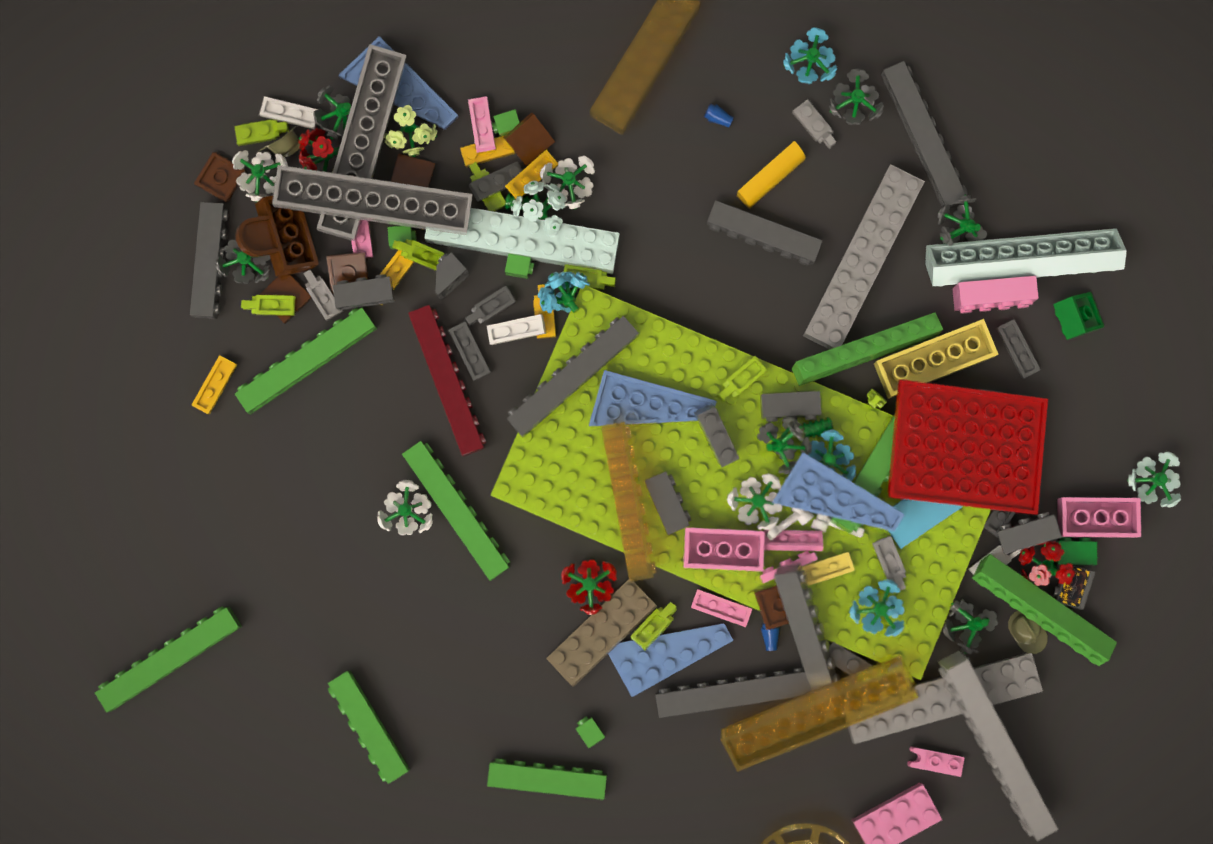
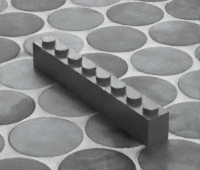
[881,61,968,208]
[507,316,639,437]
[774,563,846,714]
[655,667,813,718]

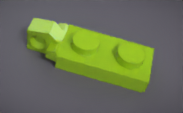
[234,120,289,146]
[469,162,505,212]
[392,239,444,271]
[564,264,616,290]
[241,295,296,316]
[718,356,768,401]
[867,388,887,408]
[630,602,677,651]

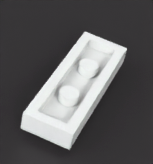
[259,96,317,129]
[487,314,546,345]

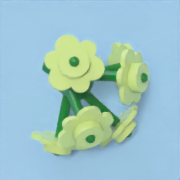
[384,105,438,157]

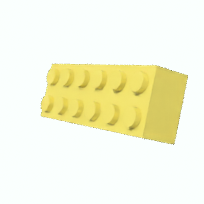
[874,319,998,399]

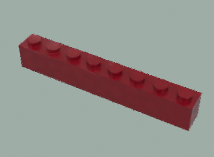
[408,305,486,457]

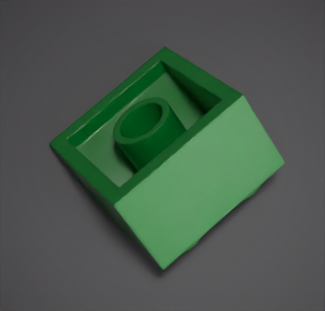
[1053,292,1104,340]

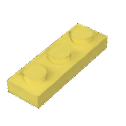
[802,552,855,586]

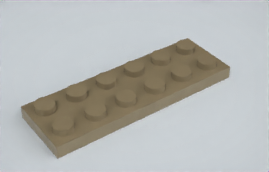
[546,578,657,687]

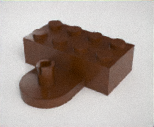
[235,195,319,277]

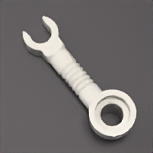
[766,508,814,541]
[811,514,865,538]

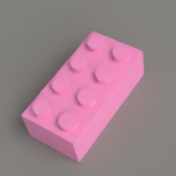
[952,276,1039,314]
[1057,497,1141,538]
[683,528,765,571]
[852,783,942,844]

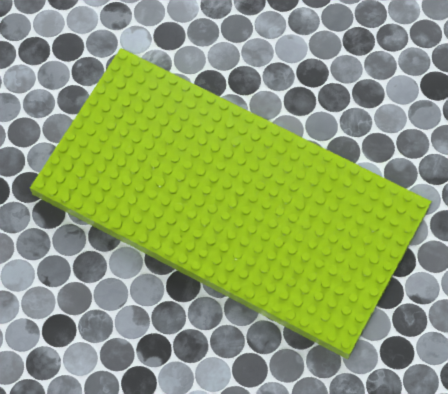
[491,285,991,680]

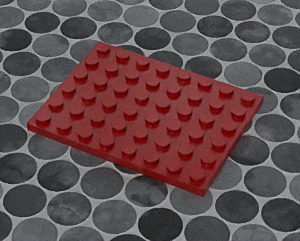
[887,380,1048,515]

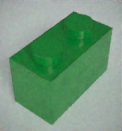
[1054,537,1097,565]

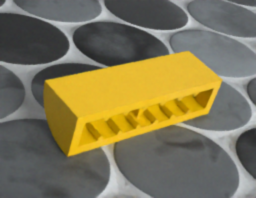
[737,141,806,209]

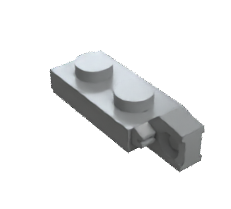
[792,99,836,149]
[303,270,343,321]
[872,536,906,591]

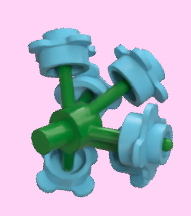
[538,272,590,313]

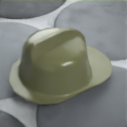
[258,126,300,157]
[1008,611,1048,654]

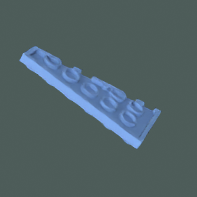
[339,37,458,130]
[589,370,717,427]
[772,452,905,532]
[608,623,733,697]

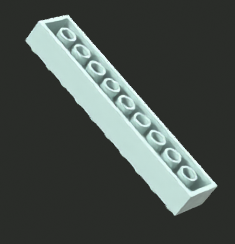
[425,208,620,274]
[925,228,1126,286]

